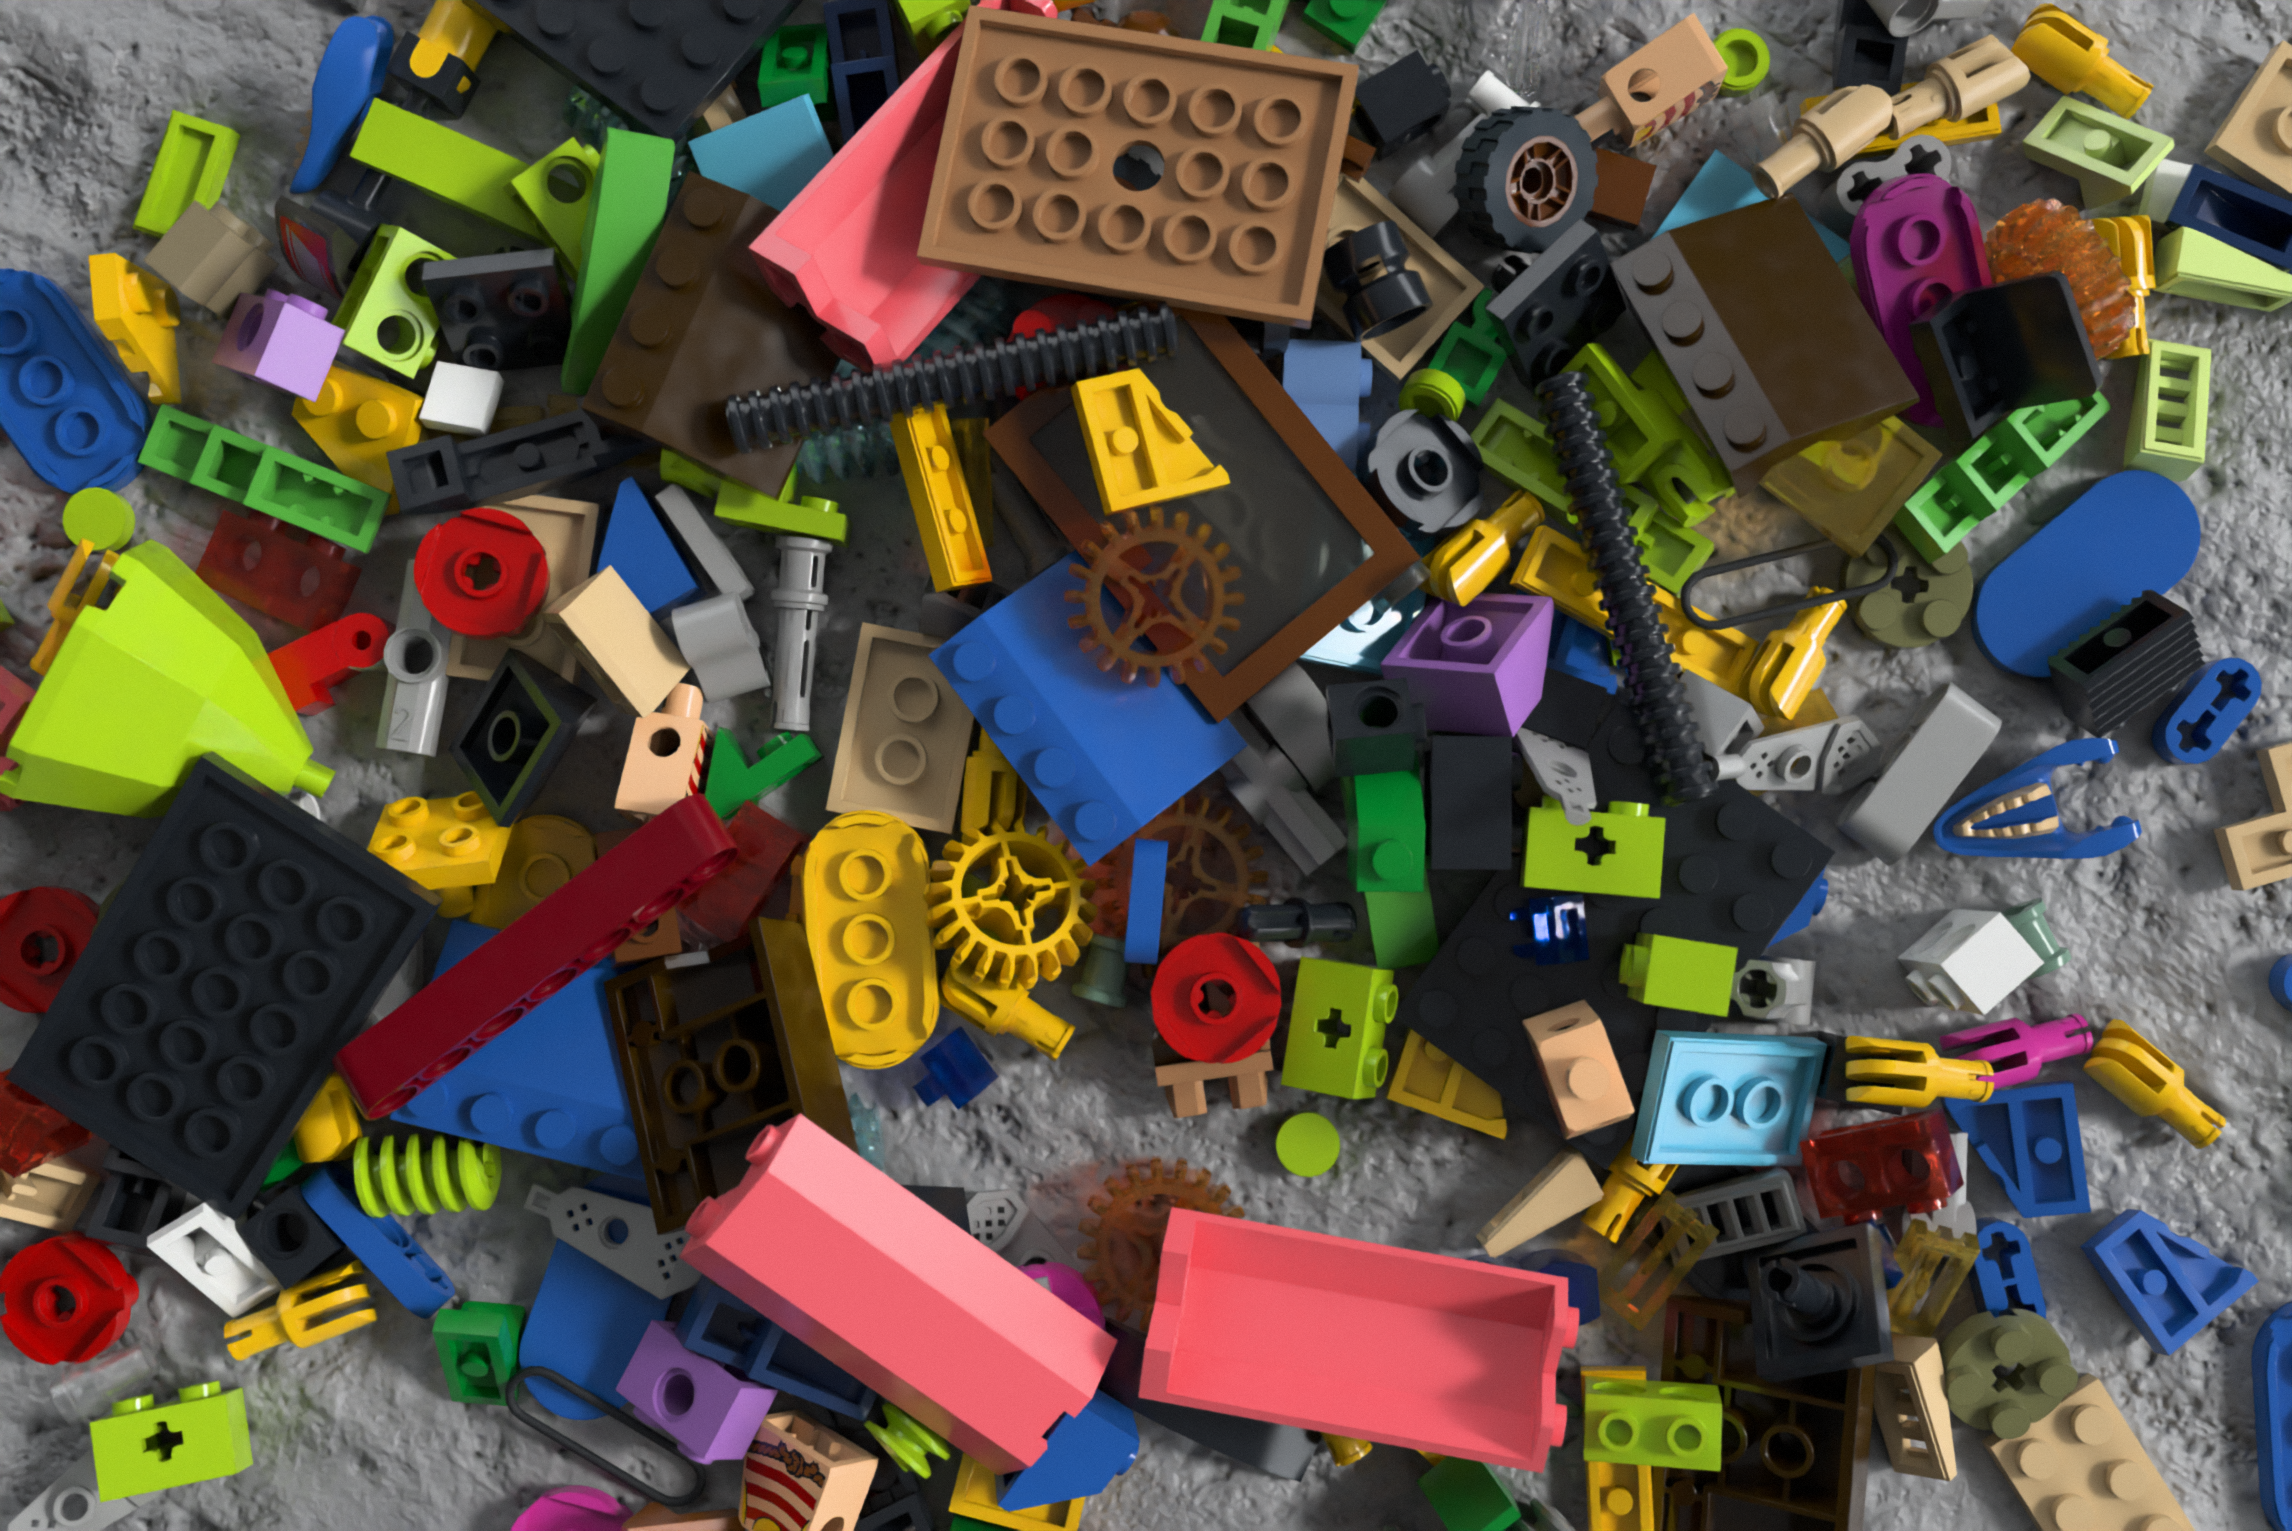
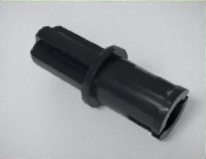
[1235,897,1357,948]

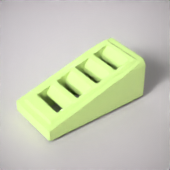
[2153,226,2292,312]
[2123,338,2211,482]

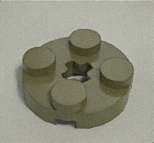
[1839,523,1973,650]
[1940,1309,2078,1439]

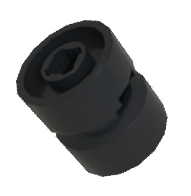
[1322,220,1433,342]

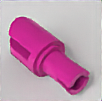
[1939,1013,2093,1090]

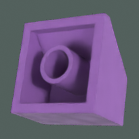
[1380,593,1554,737]

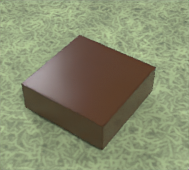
[1586,147,1657,231]

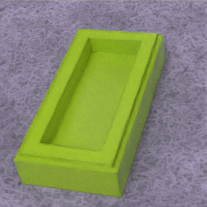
[132,110,241,240]

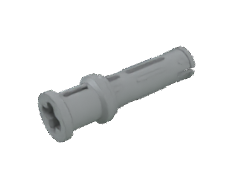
[768,536,833,731]

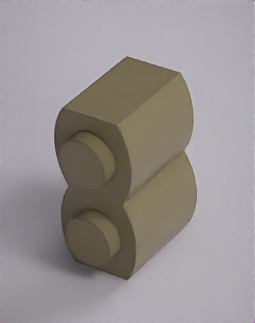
[143,200,280,321]

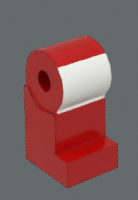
[267,612,396,716]

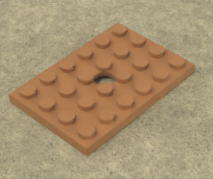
[917,5,1359,329]

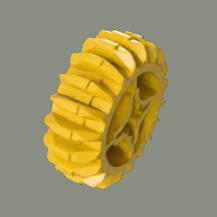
[923,817,1098,991]

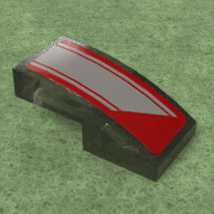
[274,195,359,301]

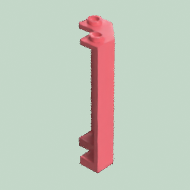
[748,0,1058,373]
[679,1114,1118,1475]
[1138,1207,1579,1473]

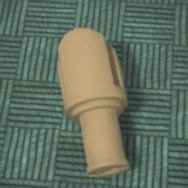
[1883,34,2031,140]
[1751,84,1894,200]

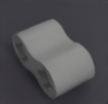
[1818,134,1952,235]
[672,591,773,703]
[1244,661,1334,792]

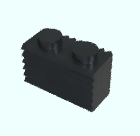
[2047,590,2206,738]

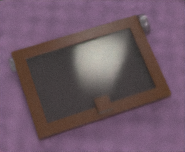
[982,302,1432,723]

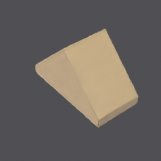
[0,1128,101,1232]

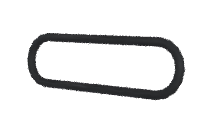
[1680,530,1898,630]
[505,1366,706,1507]

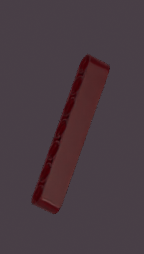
[332,793,741,1120]

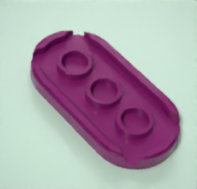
[1850,173,1992,428]

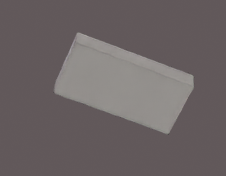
[655,484,757,605]

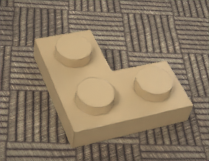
[2213,741,2292,891]

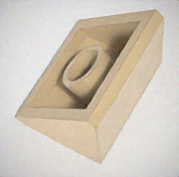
[538,565,692,719]

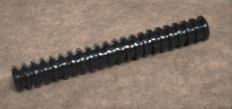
[725,301,1180,454]
[1531,371,1720,808]

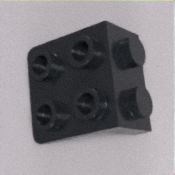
[1908,270,2103,443]

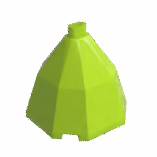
[0,539,336,819]

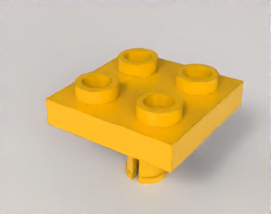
[366,790,514,918]

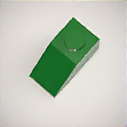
[1347,749,1425,892]

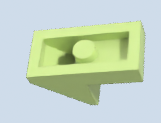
[2022,95,2174,210]

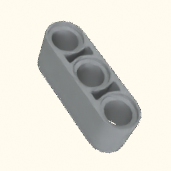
[1835,681,2002,866]

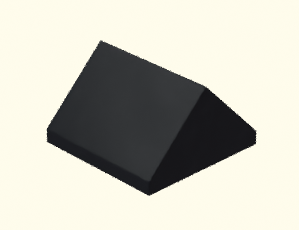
[448,647,598,828]

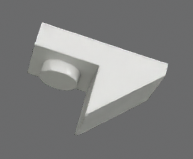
[147,1203,283,1318]

